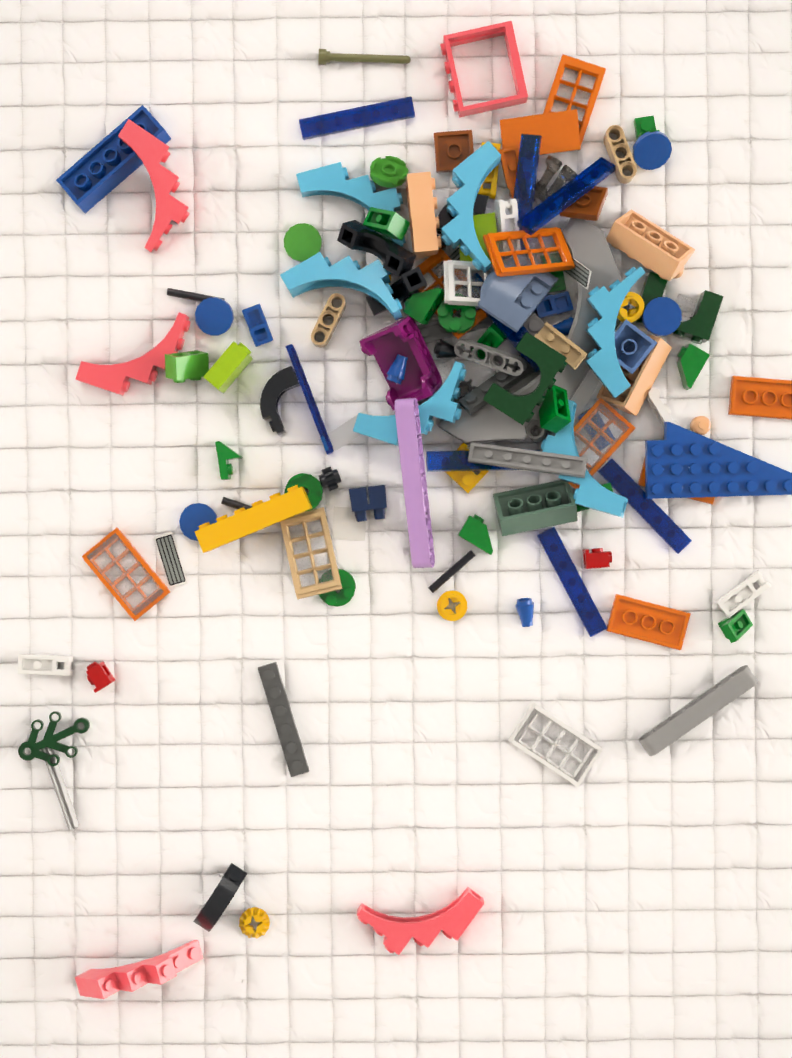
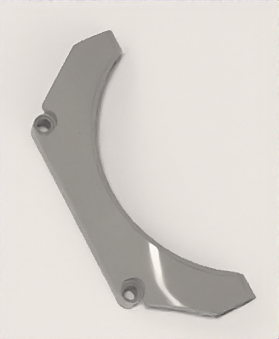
[437,218,630,444]

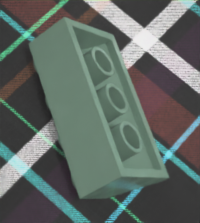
[493,480,578,536]

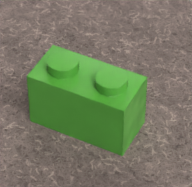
[165,350,209,383]

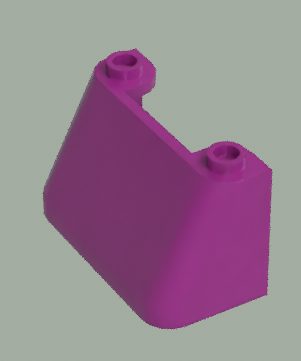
[359,316,442,411]

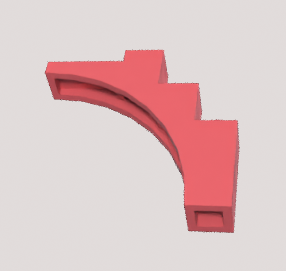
[118,119,190,252]
[76,312,191,396]
[357,887,484,955]
[75,940,203,999]

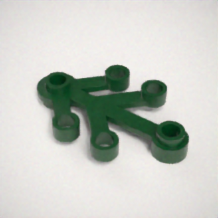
[18,711,90,766]

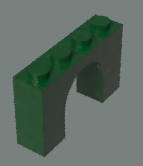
[636,272,724,344]
[483,331,567,425]

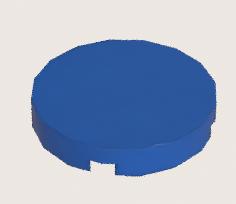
[633,131,672,170]
[195,297,234,336]
[642,297,682,336]
[179,503,217,541]

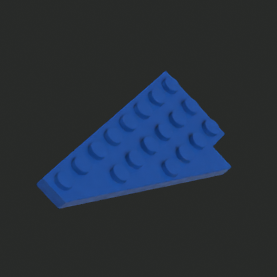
[645,422,792,499]

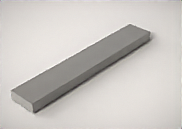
[468,442,588,478]

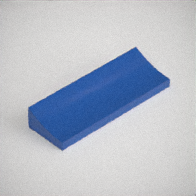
[56,105,171,214]

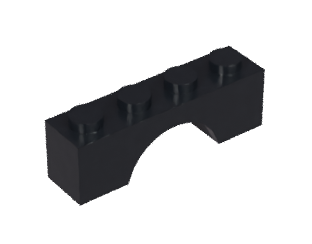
[337,220,417,277]

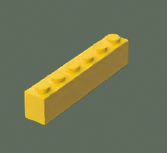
[194,485,312,553]

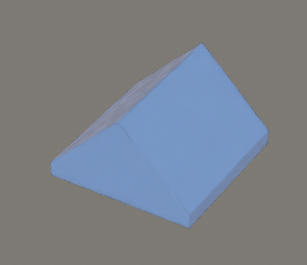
[615,319,657,374]

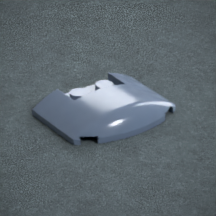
[478,255,558,333]

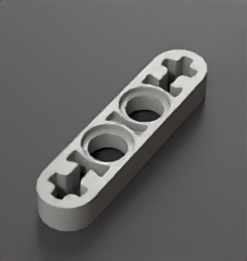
[454,339,527,376]

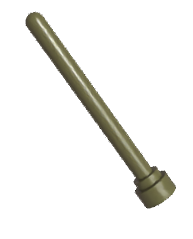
[318,49,411,65]

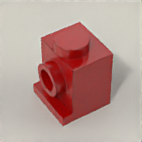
[582,548,612,569]
[86,661,115,693]

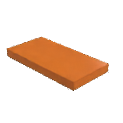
[500,109,581,158]
[728,376,792,420]
[606,594,691,650]

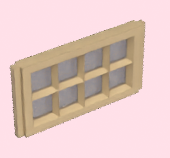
[280,507,342,600]

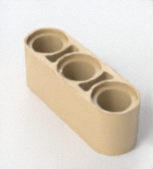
[603,125,637,184]
[311,293,346,348]

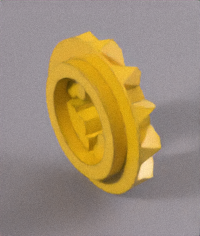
[617,291,644,323]
[437,590,467,621]
[239,907,270,939]

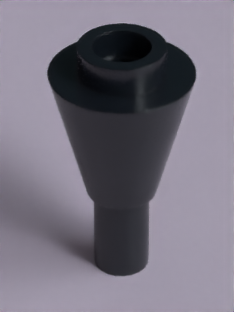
[434,339,465,358]

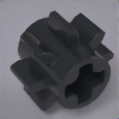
[457,379,476,400]
[318,467,341,491]

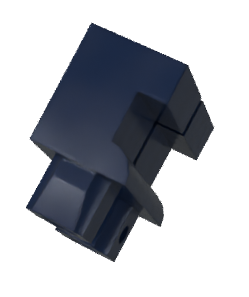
[349,485,387,522]

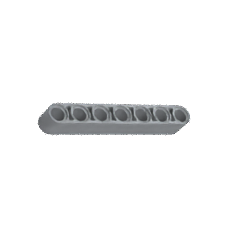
[639,665,758,756]

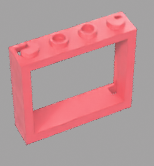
[440,21,528,118]

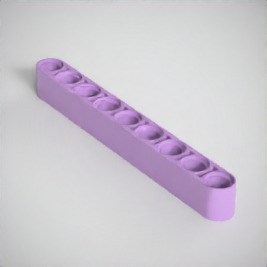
[394,398,435,568]

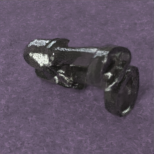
[525,155,578,215]

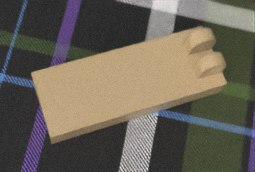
[534,321,588,370]

